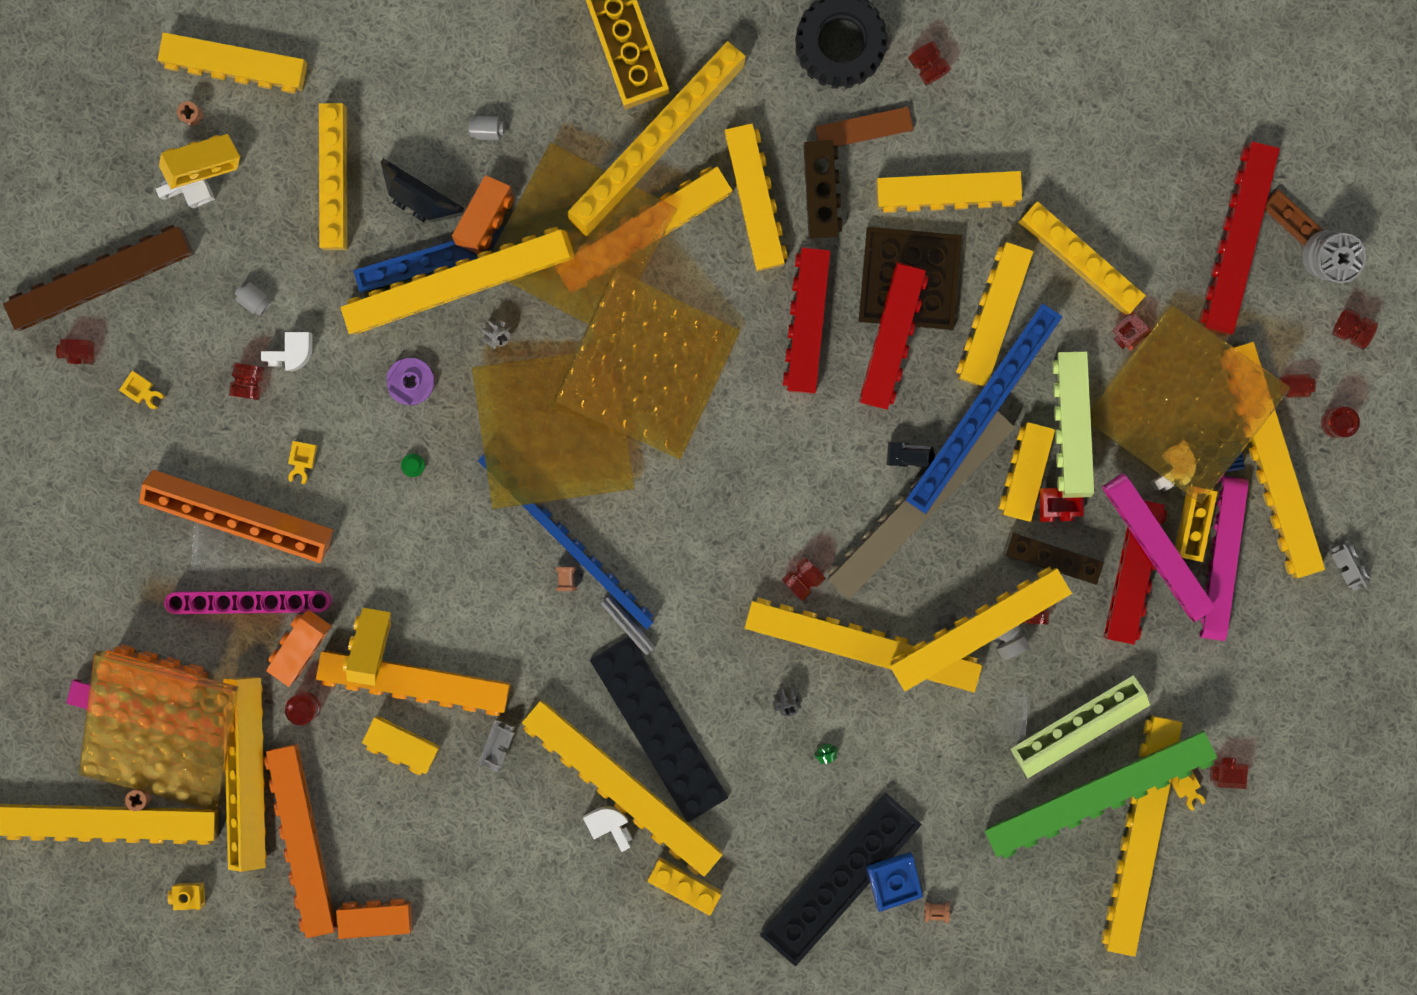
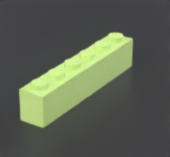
[1052,352,1094,498]
[1011,675,1150,779]

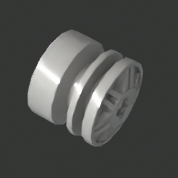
[1302,230,1366,283]

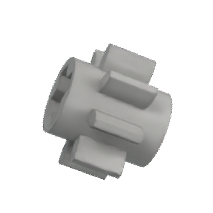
[481,318,511,349]

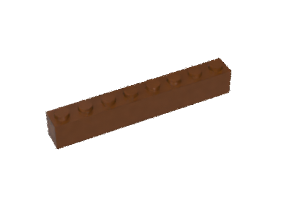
[3,225,194,331]

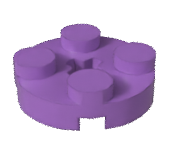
[387,358,435,405]

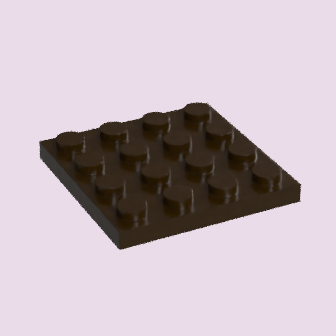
[858,227,962,331]

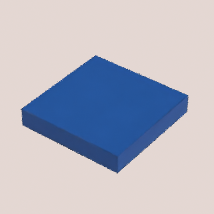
[866,852,923,912]

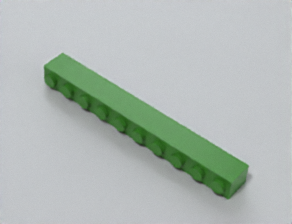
[985,730,1217,858]

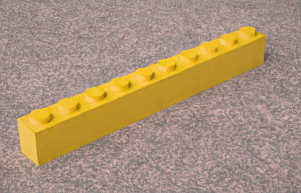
[568,41,746,236]
[340,227,575,334]
[1220,342,1325,578]
[744,597,982,693]
[522,699,723,877]
[1101,715,1183,957]
[0,804,219,845]

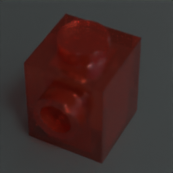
[1210,757,1248,789]

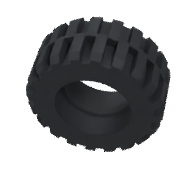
[795,0,888,89]

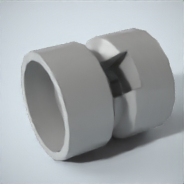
[992,625,1030,660]

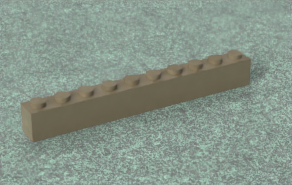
[828,411,1015,599]

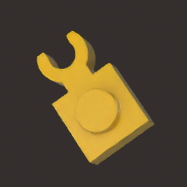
[119,371,165,410]
[288,441,318,484]
[1171,770,1205,811]

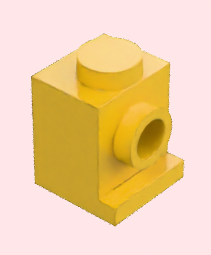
[168,882,205,910]

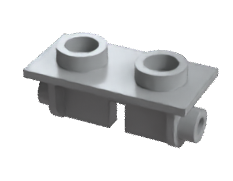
[1331,540,1371,591]
[478,720,515,772]

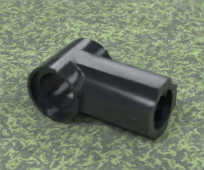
[886,442,935,467]

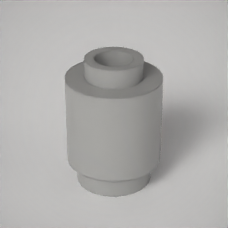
[469,116,505,140]
[235,282,272,316]

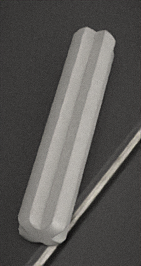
[601,596,655,655]

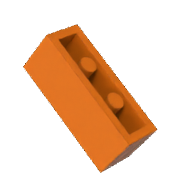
[452,175,514,254]
[266,610,332,687]
[336,898,413,939]

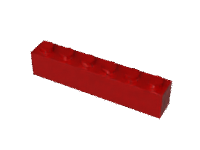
[782,248,830,394]
[859,262,929,410]
[1103,500,1167,645]

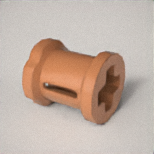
[177,101,203,126]
[555,566,577,591]
[125,787,151,811]
[924,901,950,923]

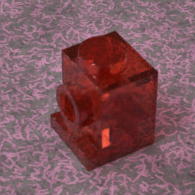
[1112,311,1153,351]
[56,339,94,365]

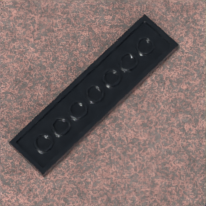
[590,636,728,822]
[760,792,922,967]

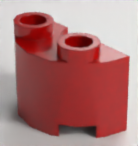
[1040,488,1084,522]

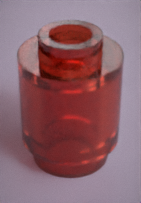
[1279,374,1316,398]

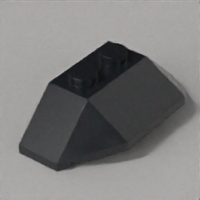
[381,158,466,223]

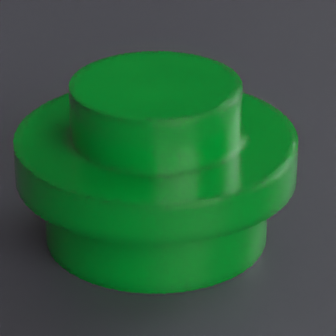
[401,454,425,477]
[814,744,838,764]

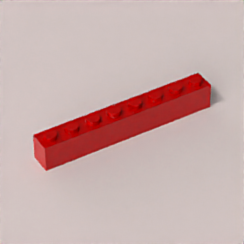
[1199,141,1280,336]

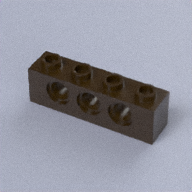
[803,140,842,239]
[1002,532,1104,585]

